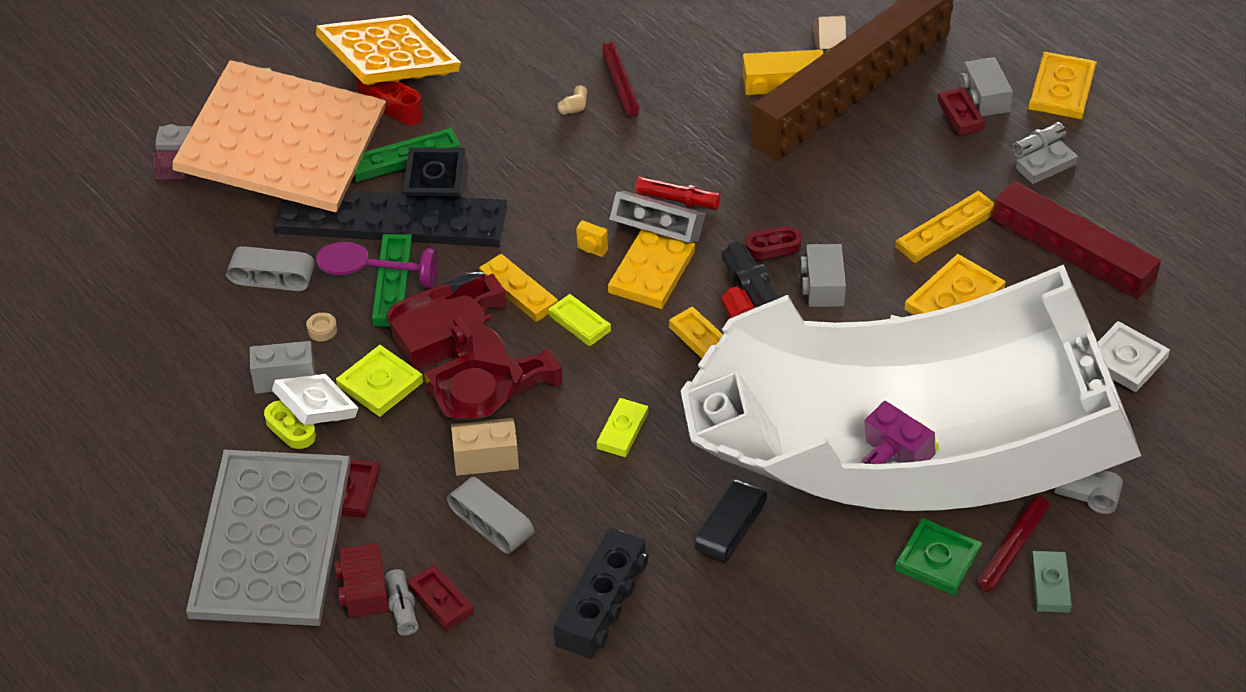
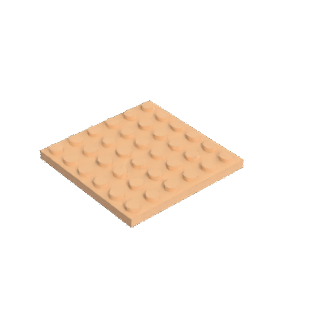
[173,60,386,213]

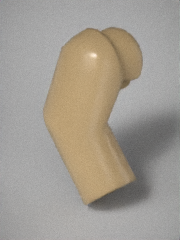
[557,86,587,115]

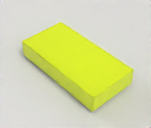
[548,294,611,347]

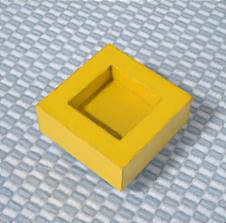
[576,220,608,257]

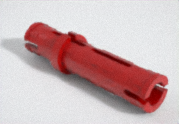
[635,176,721,211]

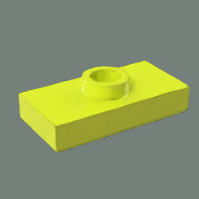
[597,398,648,458]

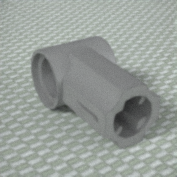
[1054,471,1123,514]

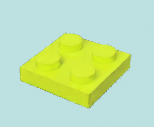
[336,345,423,417]

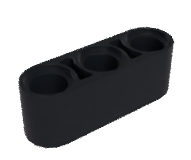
[695,478,767,562]

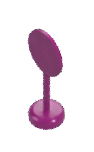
[316,242,438,289]

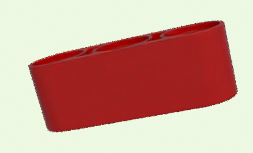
[355,77,423,125]

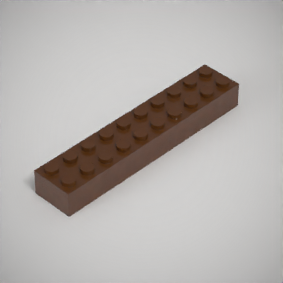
[751,0,954,161]

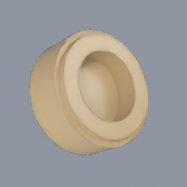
[306,313,337,341]

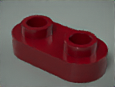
[745,226,802,260]

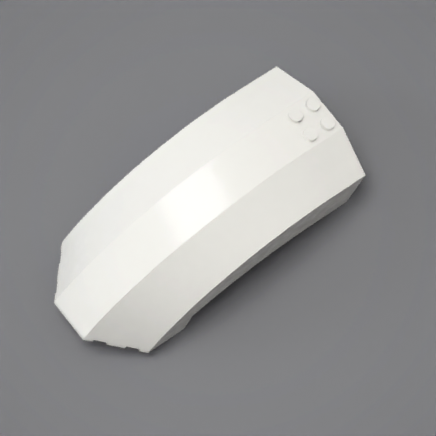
[681,265,1141,511]

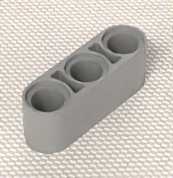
[226,246,315,291]
[447,477,534,554]

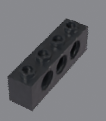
[554,527,649,659]

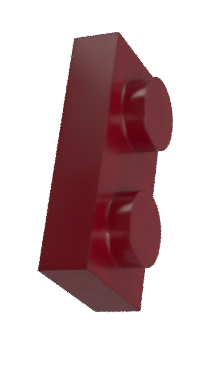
[937,87,985,135]
[407,564,474,631]

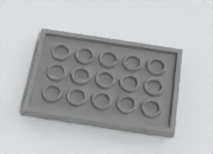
[186,450,351,626]

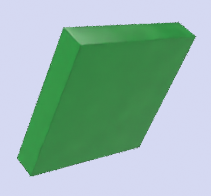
[894,518,982,596]

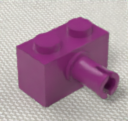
[861,400,936,464]

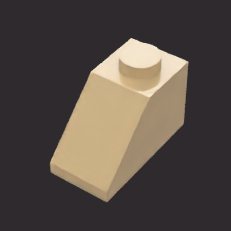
[812,16,846,53]

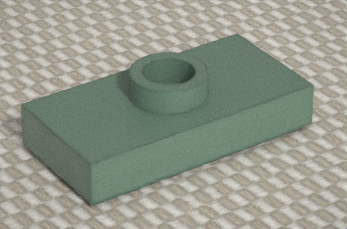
[1031,551,1072,613]

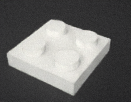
[1097,321,1170,392]
[272,374,358,425]

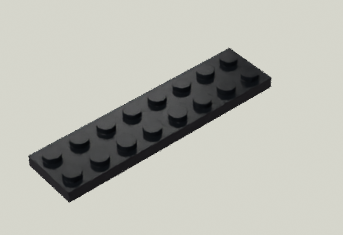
[273,190,507,247]

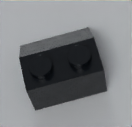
[403,147,469,196]

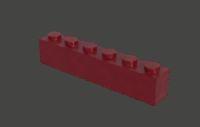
[992,181,1161,300]

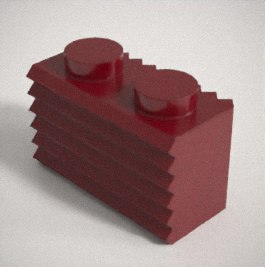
[334,542,389,618]

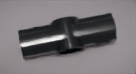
[722,242,779,308]

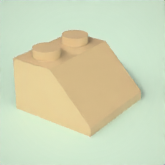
[451,418,519,476]

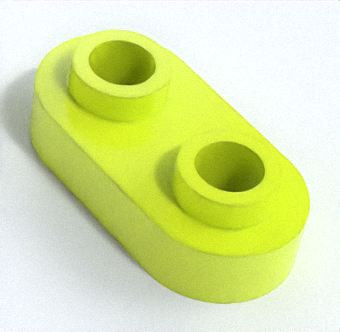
[264,400,316,449]

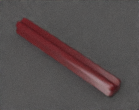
[602,41,640,117]
[977,495,1050,592]

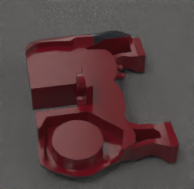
[386,272,562,421]

